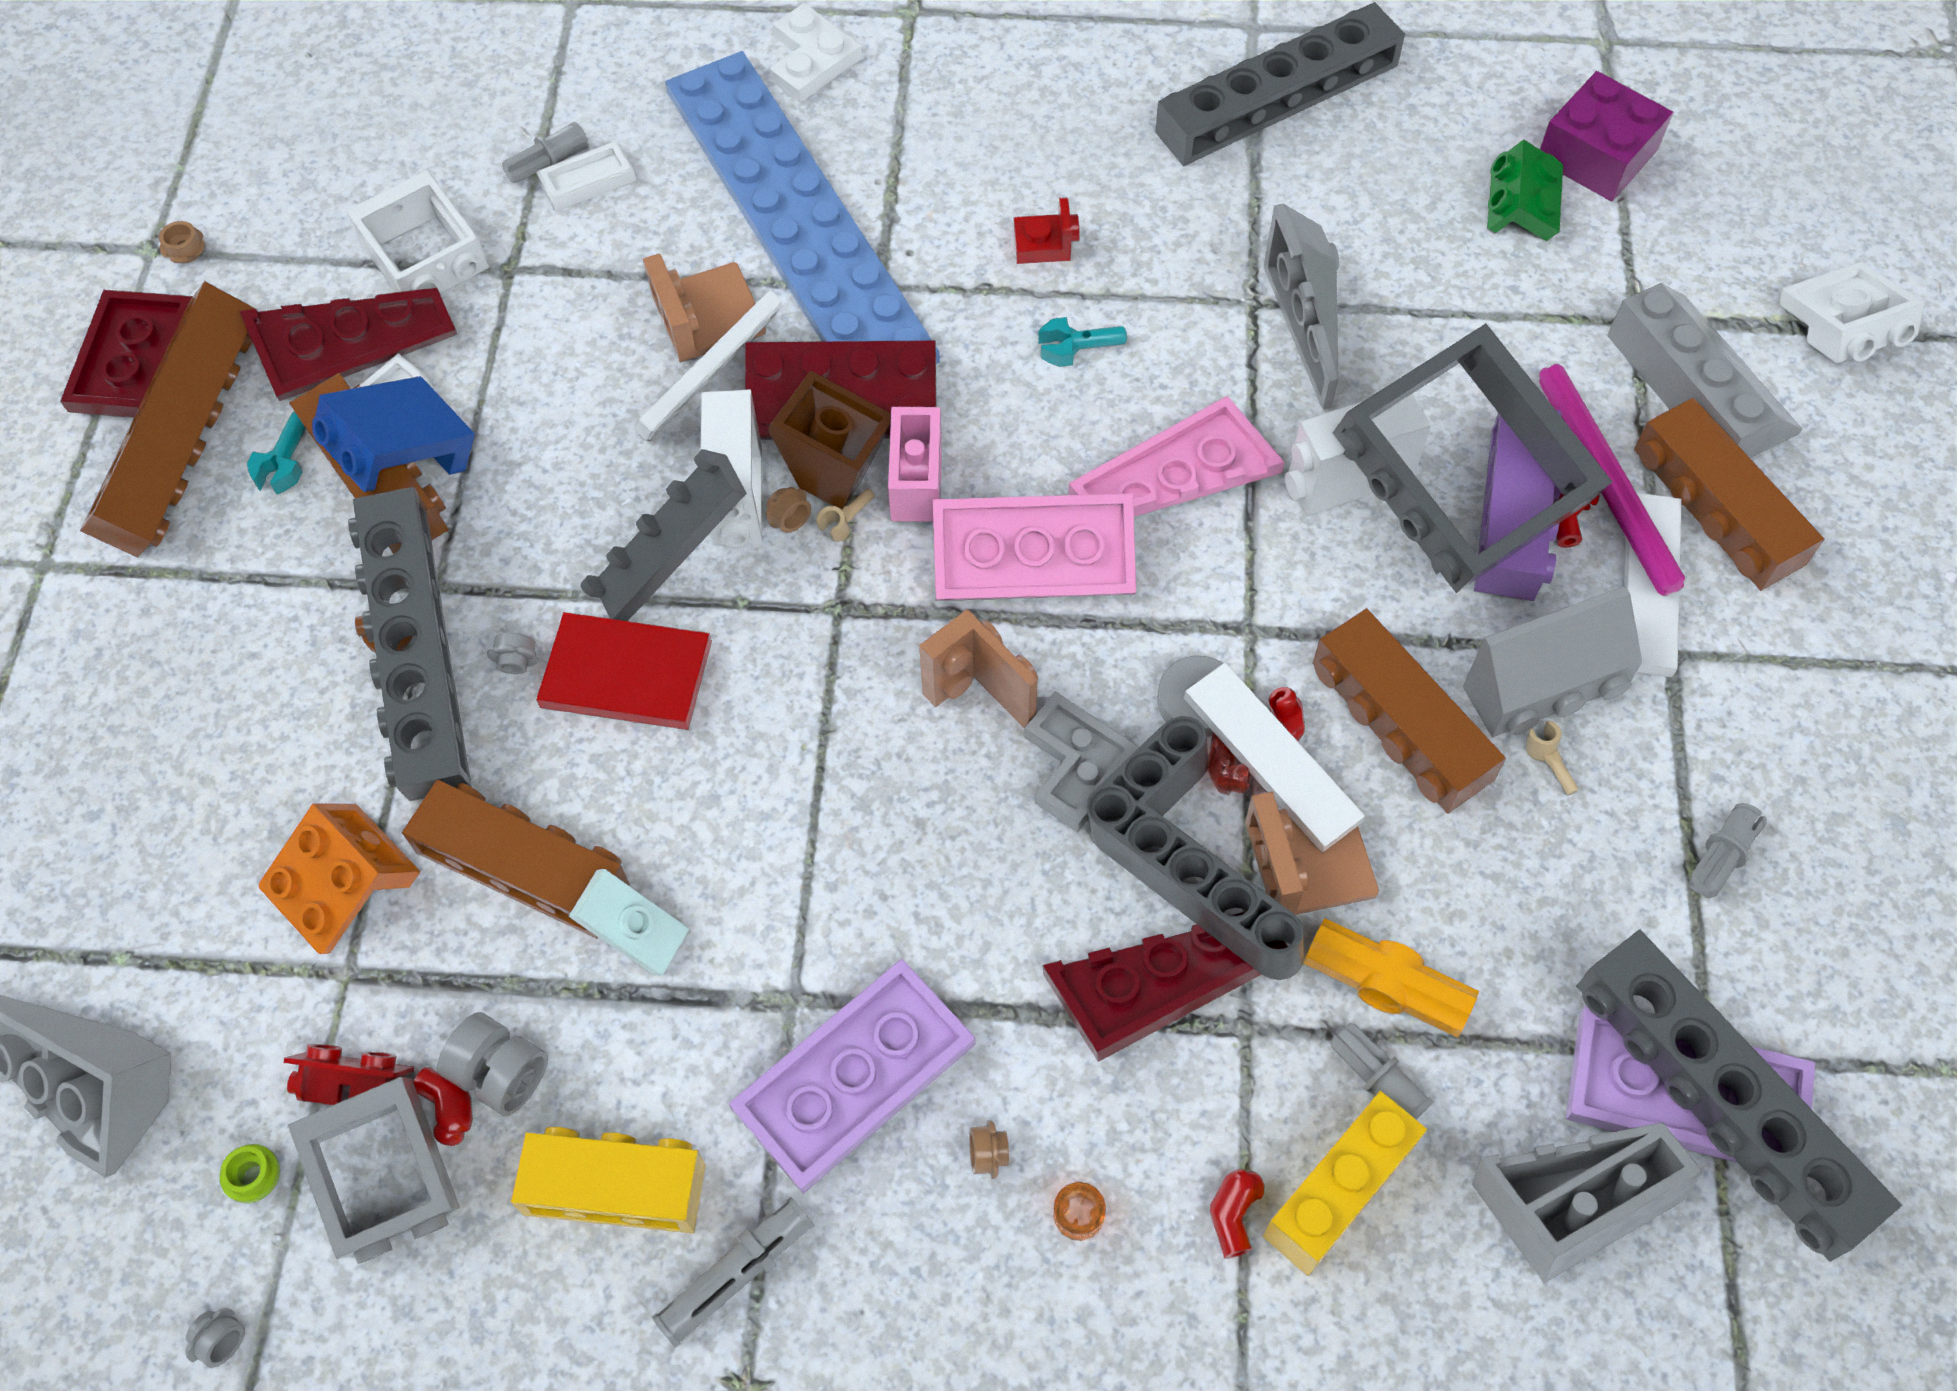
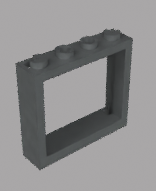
[1332,323,1613,593]

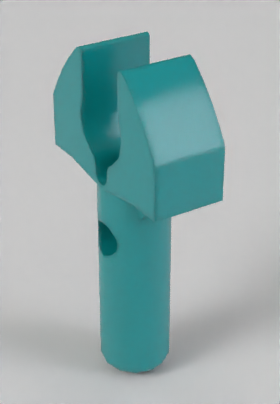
[1038,317,1127,367]
[247,411,306,495]

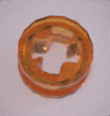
[1053,1182,1106,1241]

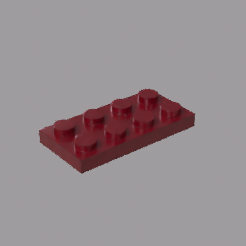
[745,340,937,440]

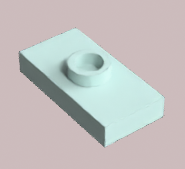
[568,869,689,976]

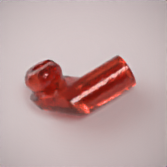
[1208,732,1250,795]

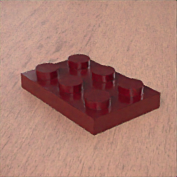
[60,289,193,418]

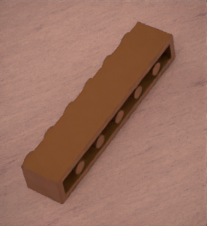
[80,281,258,558]

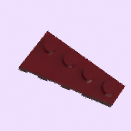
[239,288,457,401]
[1042,911,1288,1062]

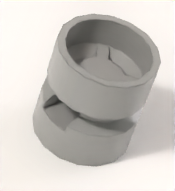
[437,1012,548,1116]

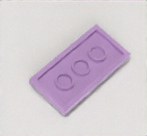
[729,959,976,1194]
[1566,1006,1815,1163]

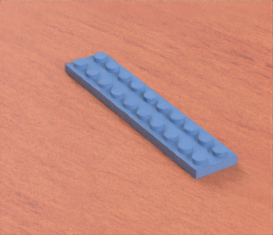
[665,50,940,364]

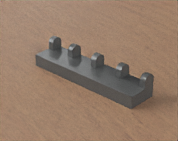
[580,449,747,621]

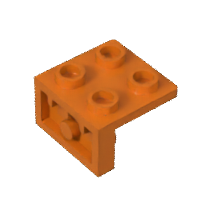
[259,803,421,954]

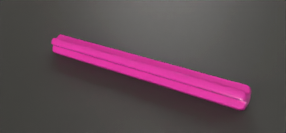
[1539,364,1685,596]

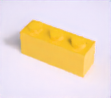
[1262,1090,1427,1276]
[511,1127,706,1234]

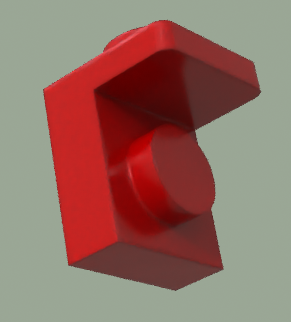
[1014,197,1080,264]

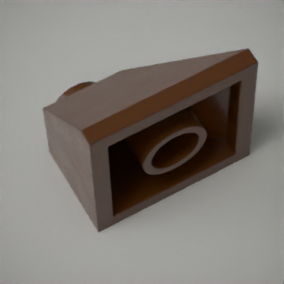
[768,370,891,510]

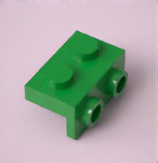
[1487,139,1563,241]

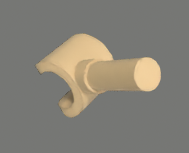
[816,488,875,542]
[1526,721,1579,796]

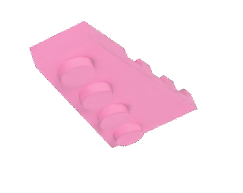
[1068,396,1285,517]

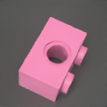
[888,407,942,522]

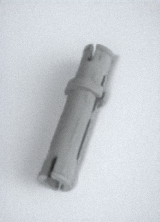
[652,1197,815,1348]

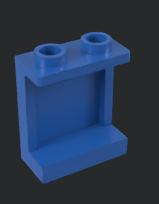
[312,376,475,492]

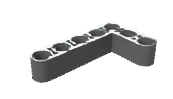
[1086,716,1304,980]

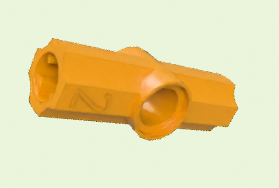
[1303,918,1480,1038]

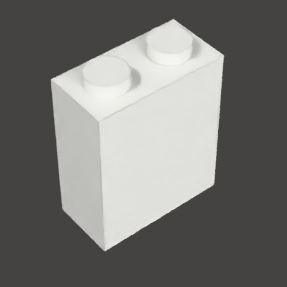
[1285,393,1431,516]

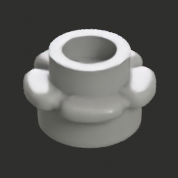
[487,633,538,674]
[185,1308,245,1368]

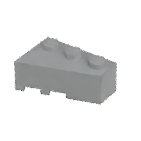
[1472,1122,1702,1284]

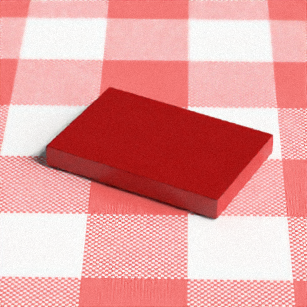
[536,612,712,730]

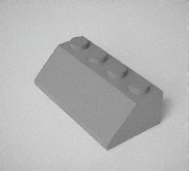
[1607,283,1802,458]

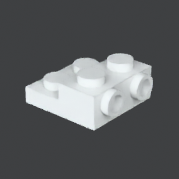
[1779,262,1924,363]

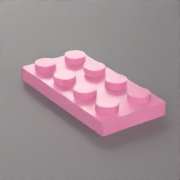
[933,493,1136,601]

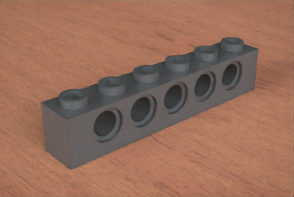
[1155,2,1405,166]
[348,487,472,801]
[1576,929,1903,1262]

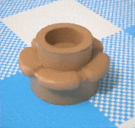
[159,221,205,263]
[766,487,812,533]
[969,1120,1009,1179]

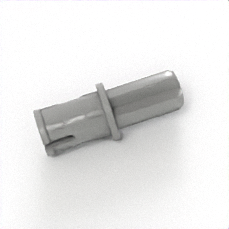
[502,122,589,183]
[1689,803,1767,898]
[1330,1023,1434,1120]

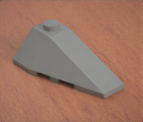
[1263,204,1339,410]
[0,995,171,1177]

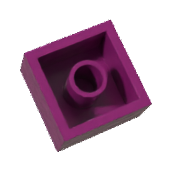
[1540,70,1674,202]

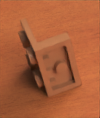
[643,253,766,362]
[919,609,1038,728]
[1245,792,1379,915]

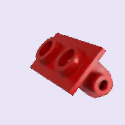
[283,1044,415,1105]

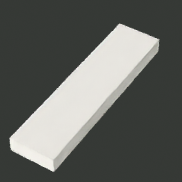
[634,290,782,441]
[1624,492,1681,677]
[1184,663,1365,853]

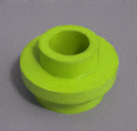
[219,1144,280,1204]

